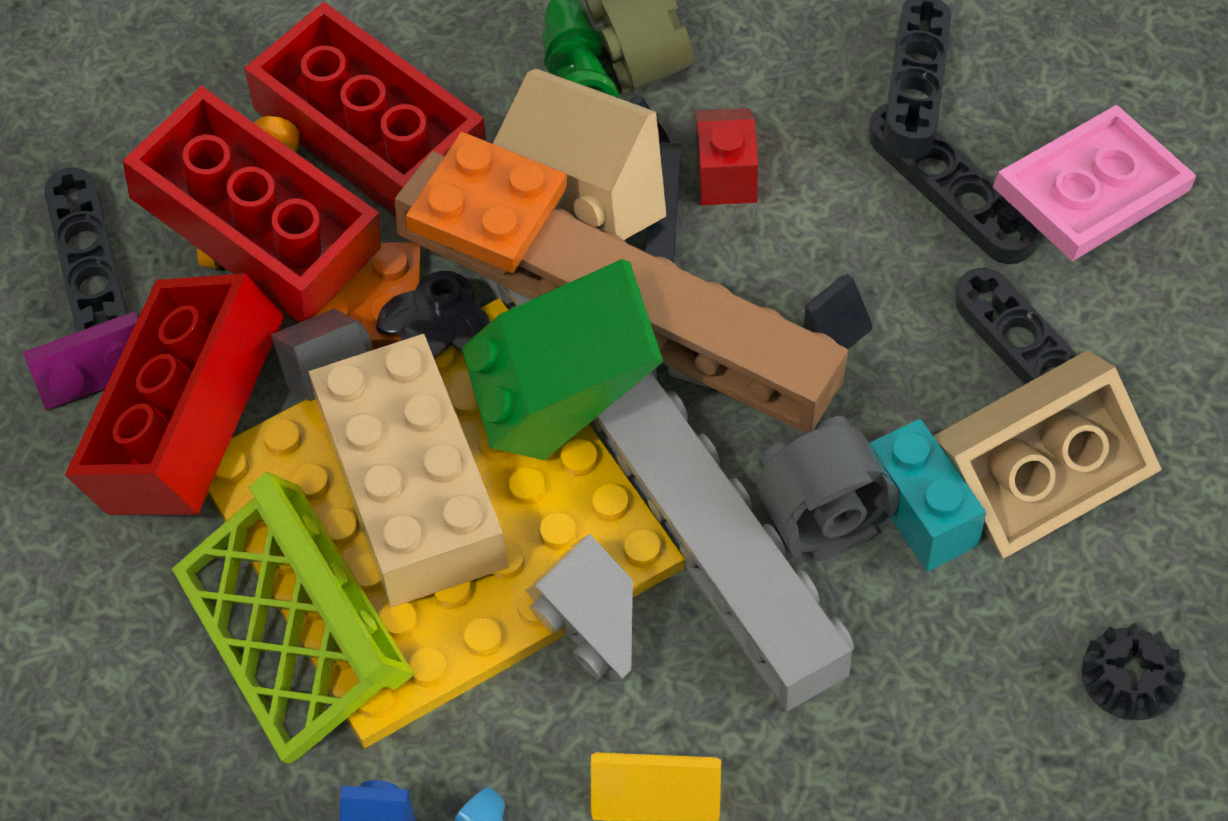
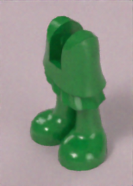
[542,0,620,99]

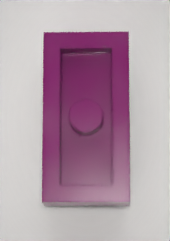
[23,311,138,410]

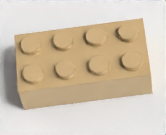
[308,334,508,608]

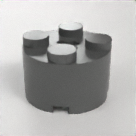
[756,416,900,561]

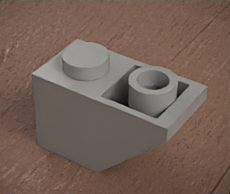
[525,534,633,681]

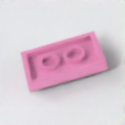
[993,105,1196,262]

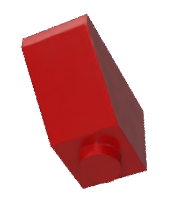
[695,108,758,206]

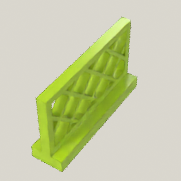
[172,472,414,764]

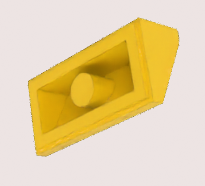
[591,752,721,821]

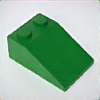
[461,259,663,460]

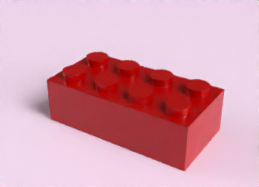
[244,1,487,216]
[122,85,381,323]
[65,273,284,515]

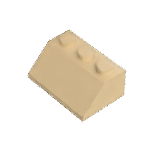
[493,68,666,240]
[933,350,1162,559]

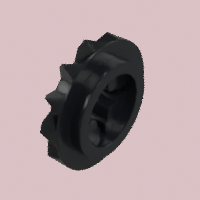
[1081,622,1185,720]

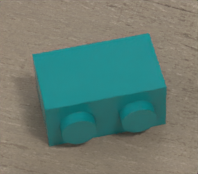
[869,418,986,572]

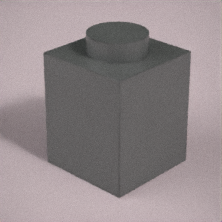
[271,309,372,401]

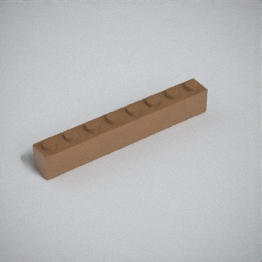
[395,151,849,434]

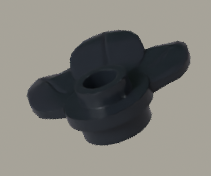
[376,271,490,360]

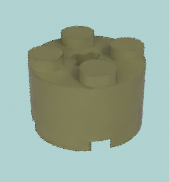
[584,0,695,95]

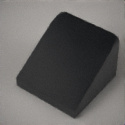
[804,273,873,349]

